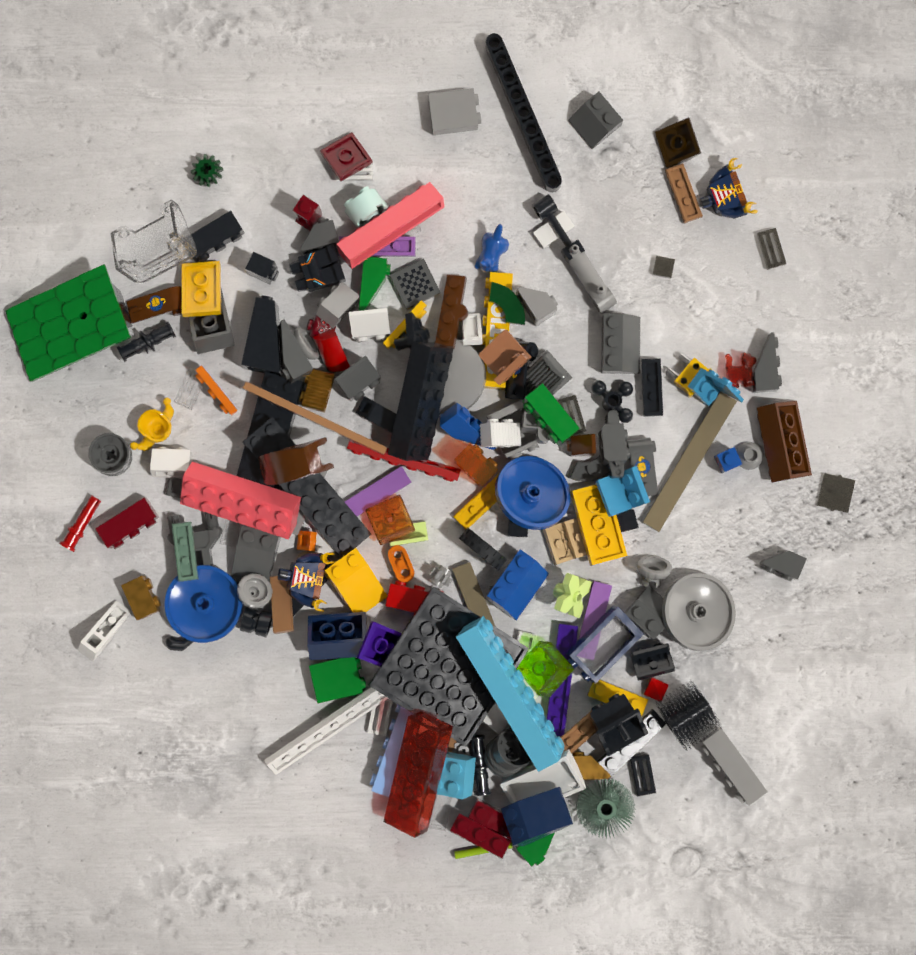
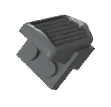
[525,350,573,397]

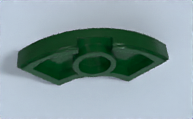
[489,282,525,326]

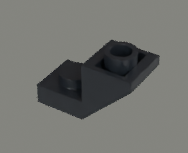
[355,396,396,433]

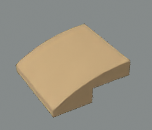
[542,518,587,565]

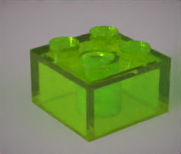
[516,641,574,697]

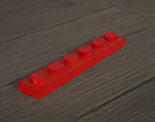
[347,440,461,482]

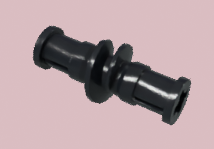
[117,322,176,362]
[470,735,491,796]

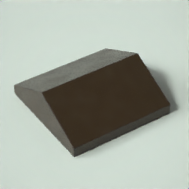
[655,117,702,168]

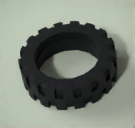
[459,527,507,571]

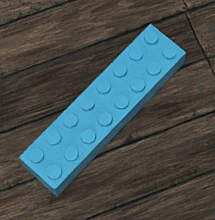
[456,616,564,772]

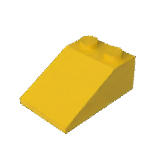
[324,548,388,613]

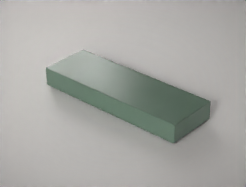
[172,522,199,582]

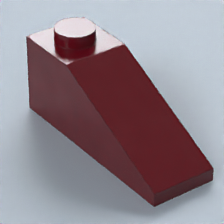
[468,798,511,839]

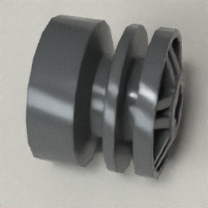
[89,433,132,476]
[484,728,531,777]

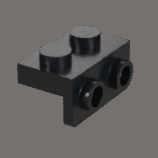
[631,643,675,681]

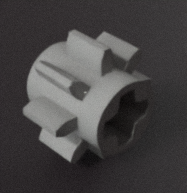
[429,565,452,588]

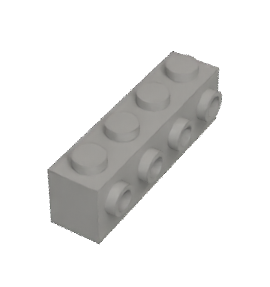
[700,727,768,805]

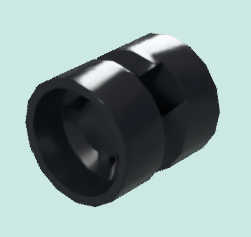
[240,607,272,638]

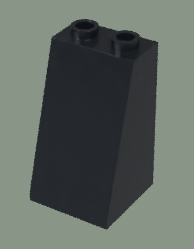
[241,295,282,376]

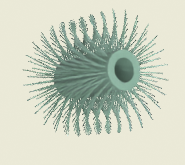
[576,778,636,839]

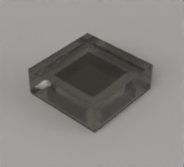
[652,256,675,279]

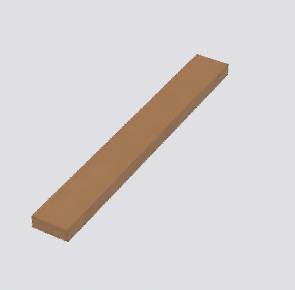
[243,382,387,455]

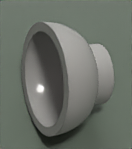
[737,442,763,470]

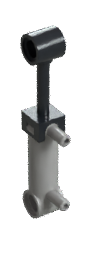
[532,194,617,313]

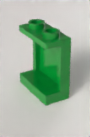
[309,657,366,704]

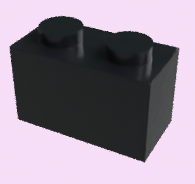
[245,251,279,285]

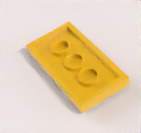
[570,484,627,566]

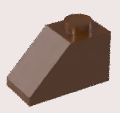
[567,434,596,457]

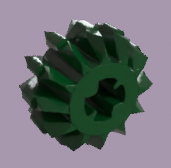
[191,154,224,187]

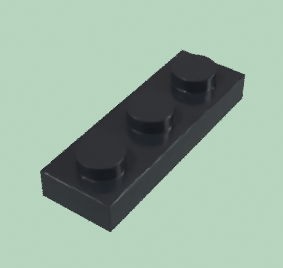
[641,358,663,417]

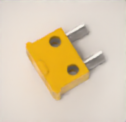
[666,353,712,398]

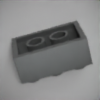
[601,313,640,374]

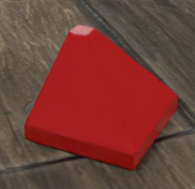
[643,677,669,702]

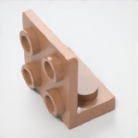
[479,329,532,385]

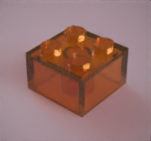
[454,443,498,489]

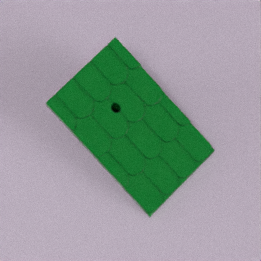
[5,264,133,382]

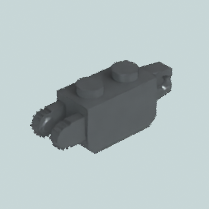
[598,409,630,479]

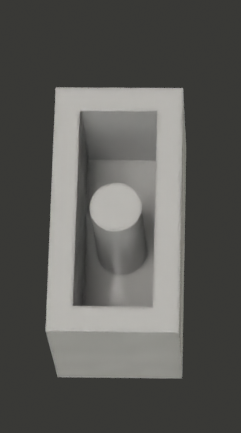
[316,282,360,328]

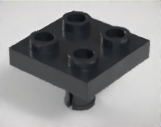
[394,312,430,351]

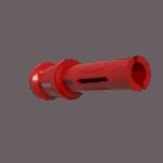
[59,495,101,552]

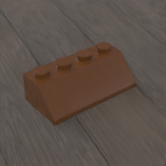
[757,401,812,483]

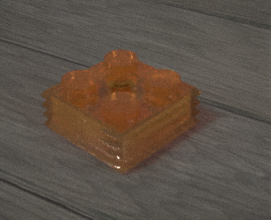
[365,495,415,545]

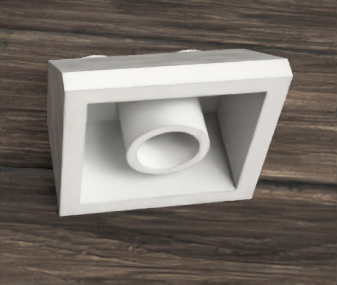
[349,308,391,343]

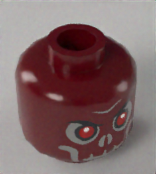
[306,315,336,338]

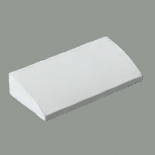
[500,749,586,804]

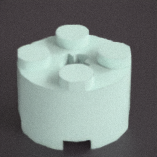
[344,186,388,228]

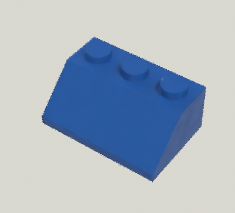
[485,549,549,621]

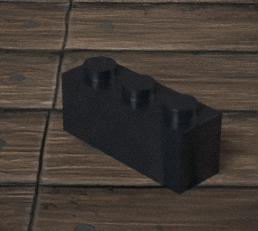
[182,210,245,262]

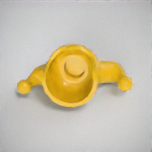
[130,397,174,451]

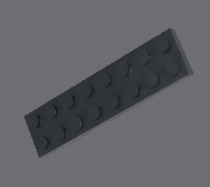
[242,417,371,558]

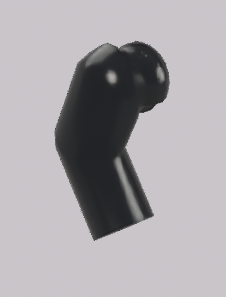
[165,637,193,651]

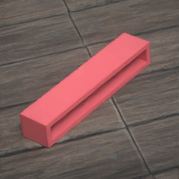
[337,182,444,269]

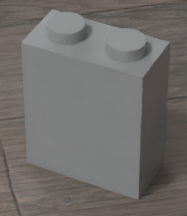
[428,88,481,135]

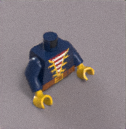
[699,158,758,219]
[278,552,334,612]

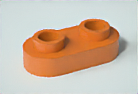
[388,545,414,582]

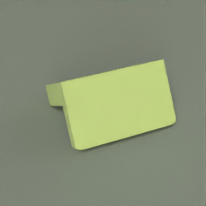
[388,522,429,547]

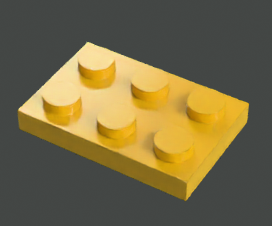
[182,261,221,317]

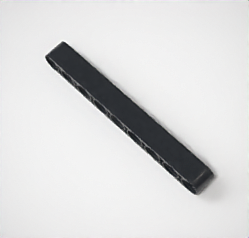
[485,33,562,193]

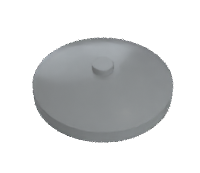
[434,339,486,415]
[662,573,736,651]

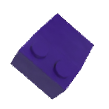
[357,621,401,666]

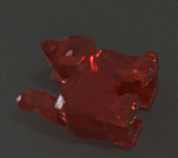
[725,352,757,388]

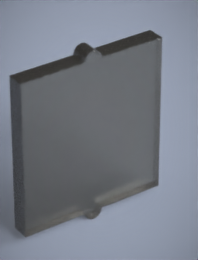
[817,473,855,513]

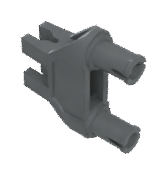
[167,512,223,566]

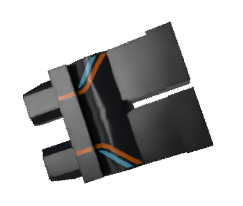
[289,244,346,293]

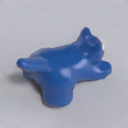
[475,224,509,273]

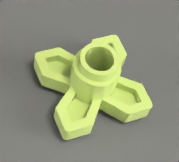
[553,573,592,618]

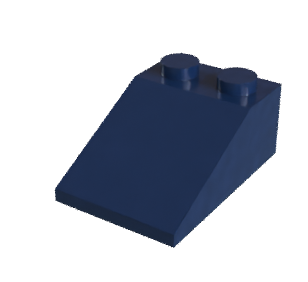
[501,787,573,846]

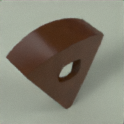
[258,437,334,485]

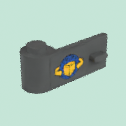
[627,437,658,496]

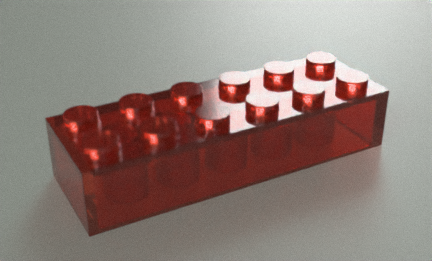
[383,711,453,838]

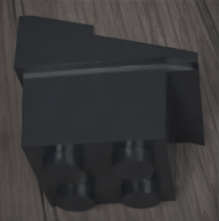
[590,693,648,757]

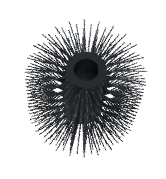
[655,681,722,750]

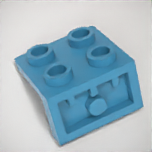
[688,368,744,406]
[596,466,650,517]

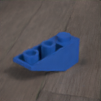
[440,403,496,450]

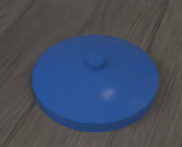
[495,456,570,530]
[165,565,243,643]

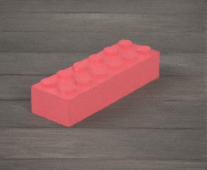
[180,462,301,540]

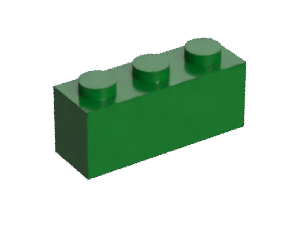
[522,383,580,446]

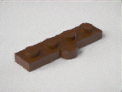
[435,275,468,349]

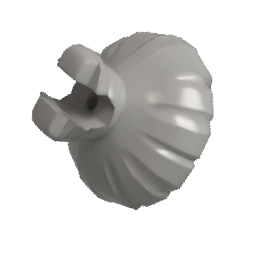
[293,327,320,360]
[637,555,672,588]
[237,573,273,609]

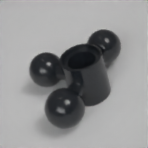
[591,380,633,423]

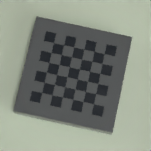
[390,259,441,310]

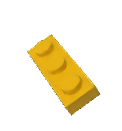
[383,301,427,350]
[587,680,648,716]

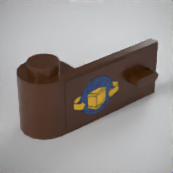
[126,286,182,324]

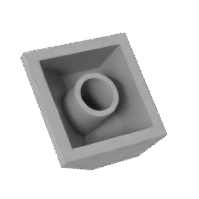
[516,287,558,326]

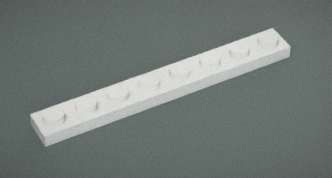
[265,687,388,775]

